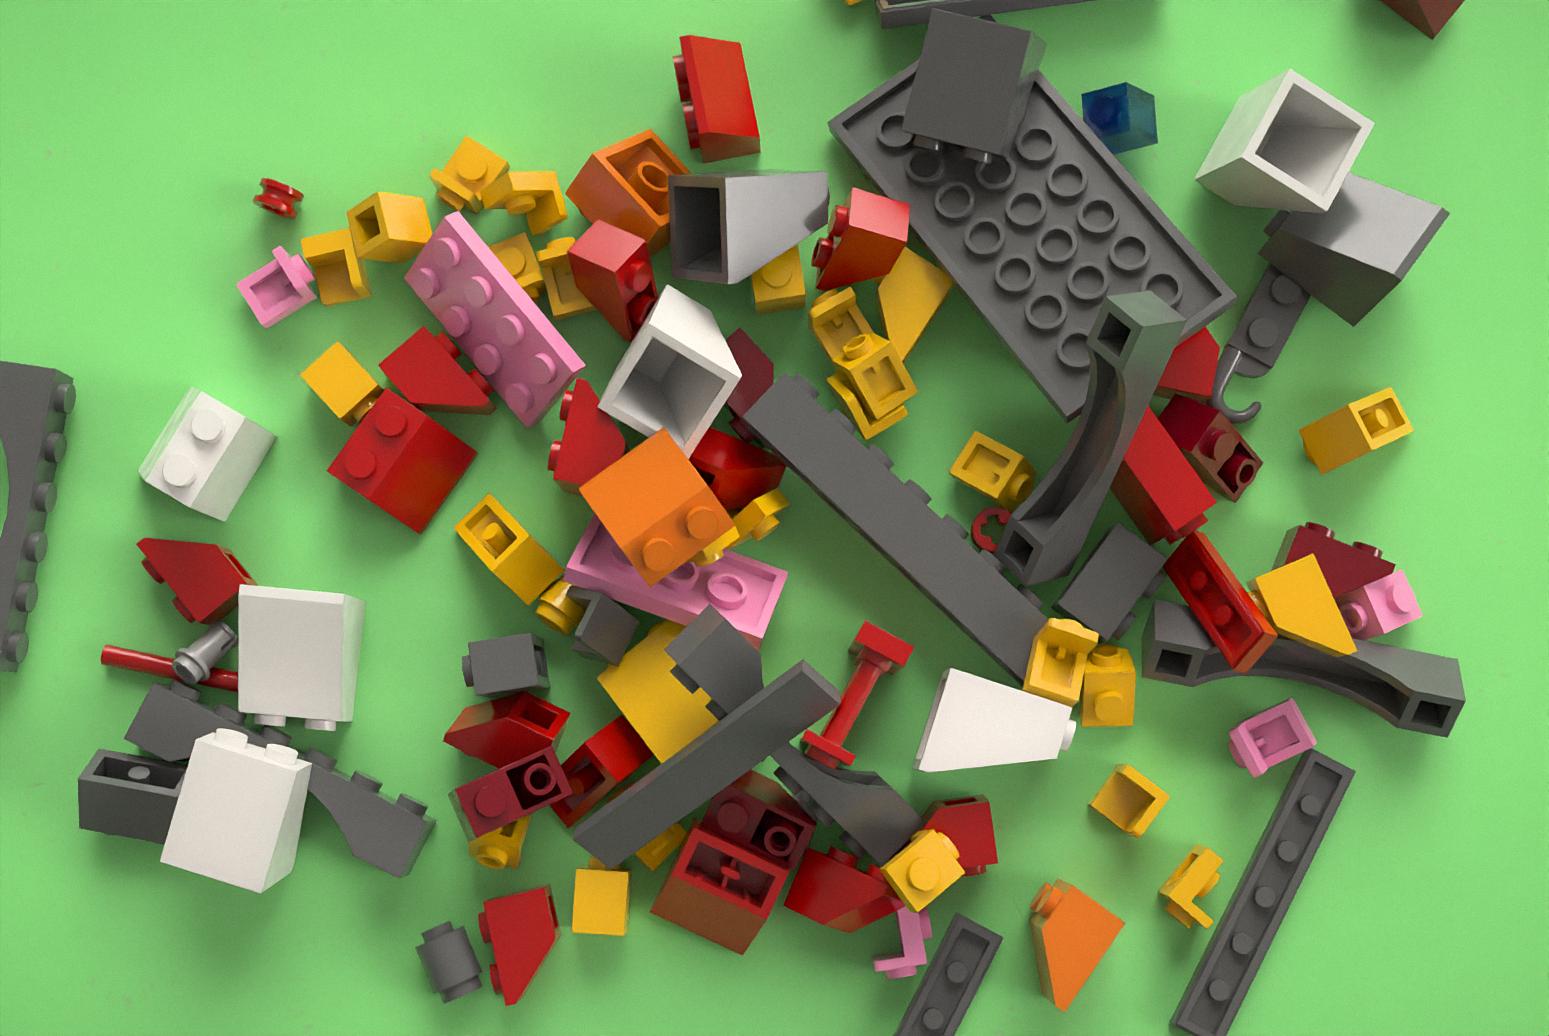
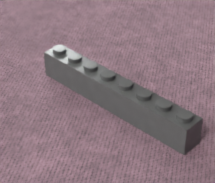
[739,372,1049,687]

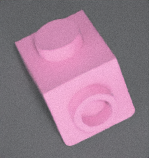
[236,245,317,329]
[1334,569,1423,640]
[1228,697,1317,778]
[872,906,932,979]

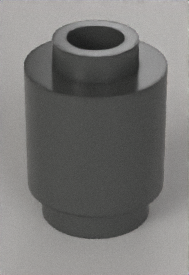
[415,921,482,1004]

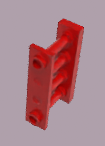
[800,620,914,770]

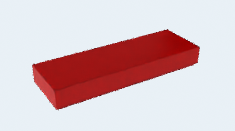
[1162,530,1278,674]

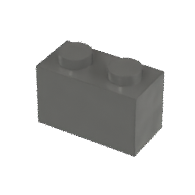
[1051,522,1168,644]
[462,633,550,698]
[78,749,188,845]

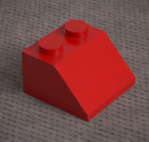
[327,388,479,535]

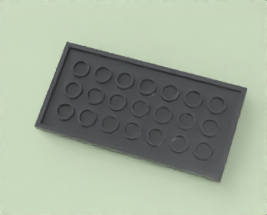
[827,15,1237,424]

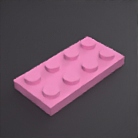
[404,211,586,429]
[563,513,789,651]

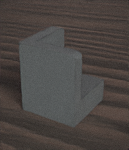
[565,586,640,667]

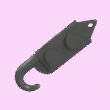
[1206,263,1311,424]

